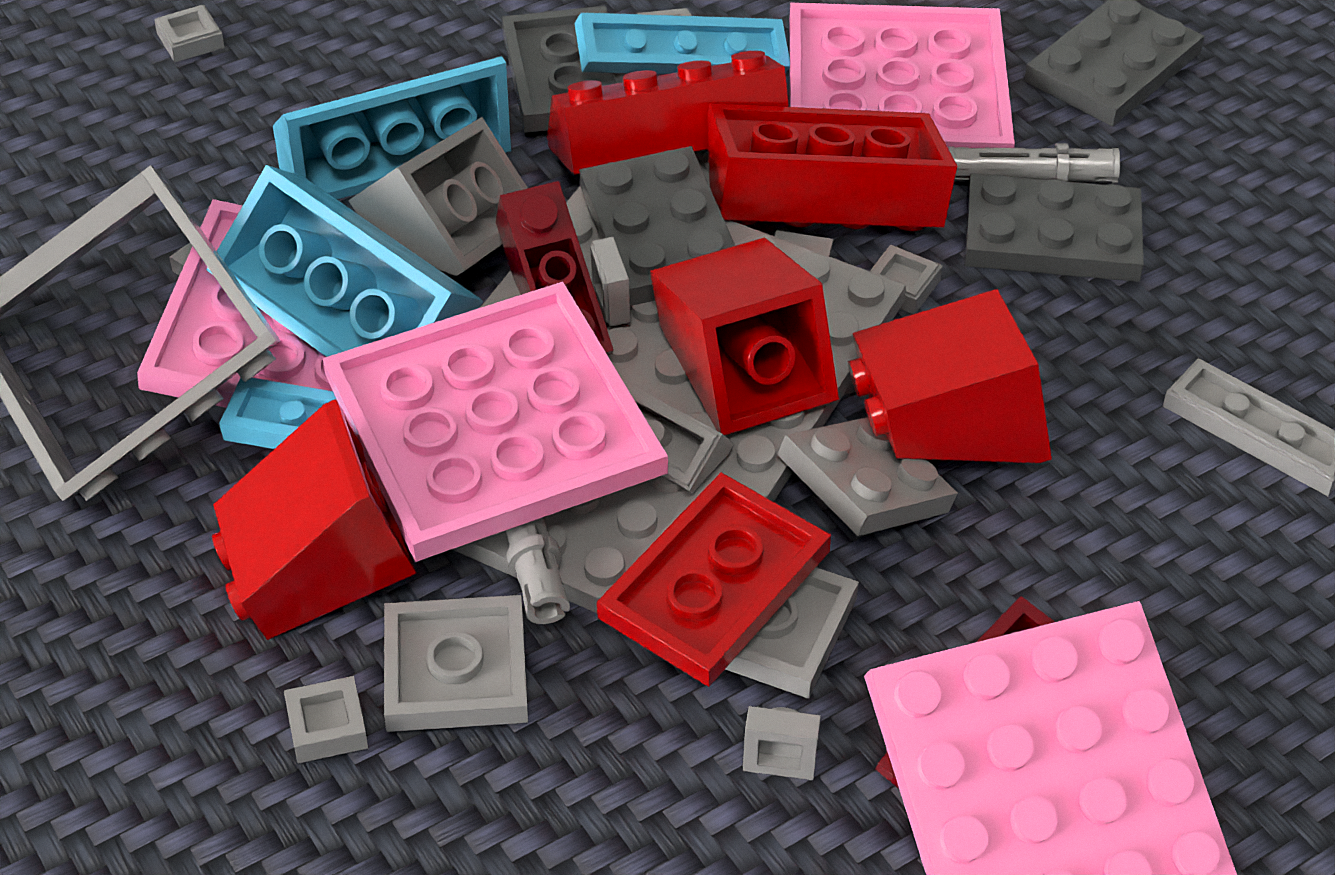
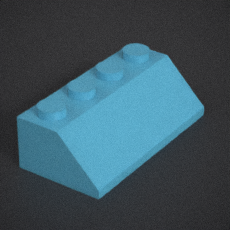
[273,56,511,199]
[206,165,483,357]

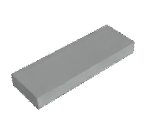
[1163,358,1335,496]

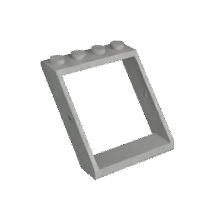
[0,165,281,502]

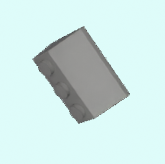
[348,117,528,276]

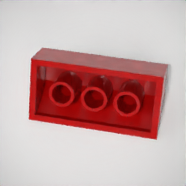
[547,51,789,175]
[708,103,958,231]

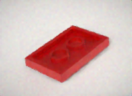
[597,472,831,687]

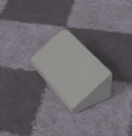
[623,380,734,493]

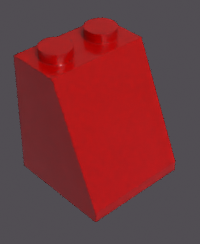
[650,237,839,435]
[848,289,1052,463]
[212,399,416,640]

